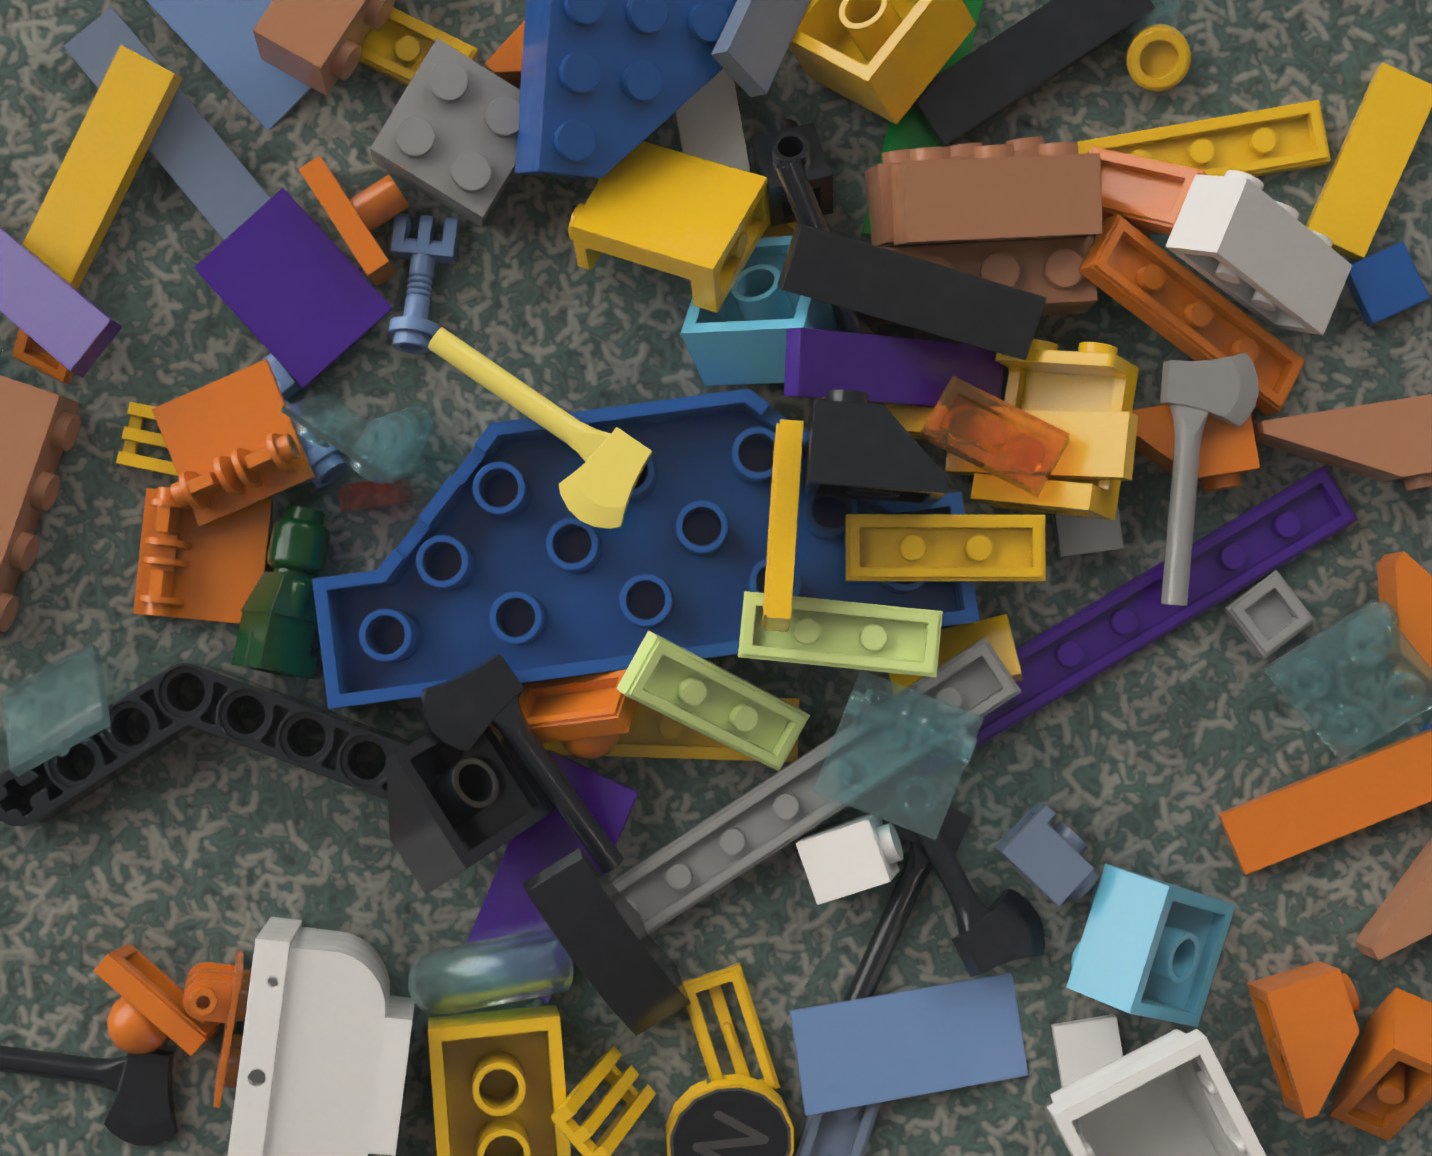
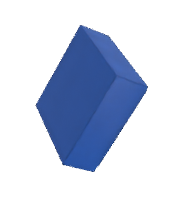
[1346,241,1430,327]

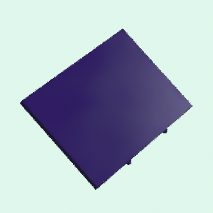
[193,188,393,389]

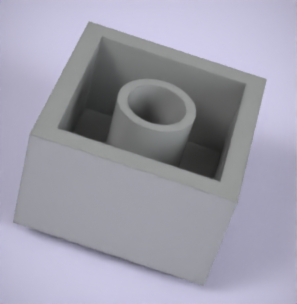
[370,38,520,227]

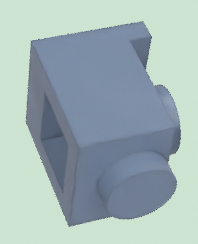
[994,801,1099,906]

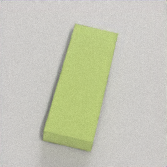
[738,591,943,677]
[616,630,810,771]

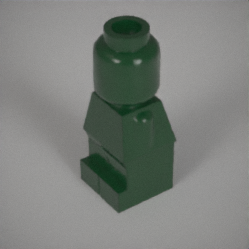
[231,506,330,679]

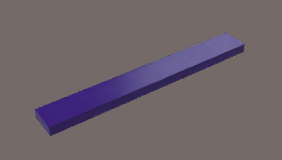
[912,466,1358,779]

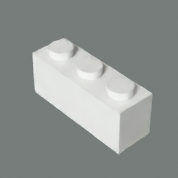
[1165,170,1352,335]

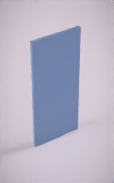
[146,0,312,130]
[790,973,1028,1116]

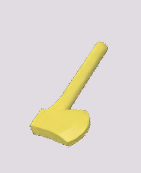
[428,327,653,529]

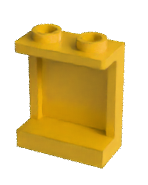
[568,141,770,313]
[970,339,1139,521]

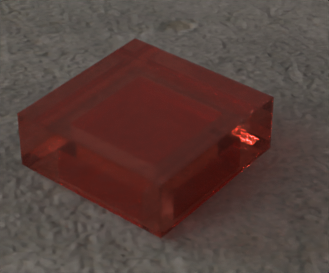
[338,475,413,512]

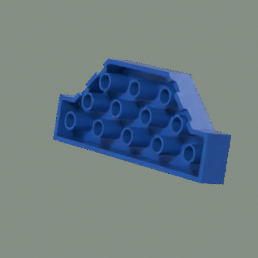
[312,389,980,709]

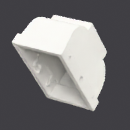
[228,917,415,1156]
[1047,1029,1266,1156]

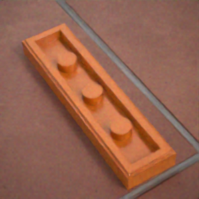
[1078,214,1305,415]
[1218,728,1432,875]

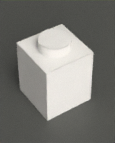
[796,810,903,905]

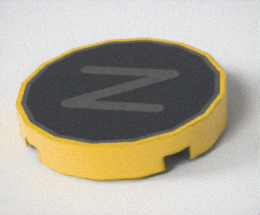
[665,1074,794,1156]

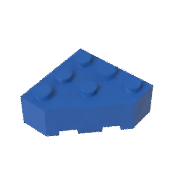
[514,0,737,180]

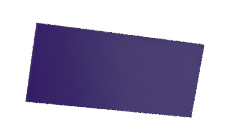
[461,749,639,1003]

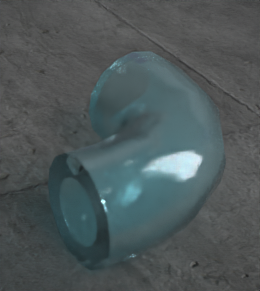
[408,928,573,1015]

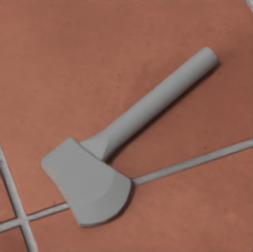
[1160,352,1259,606]

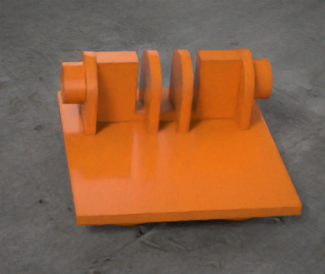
[152,359,315,527]
[133,487,273,624]
[183,951,251,1108]

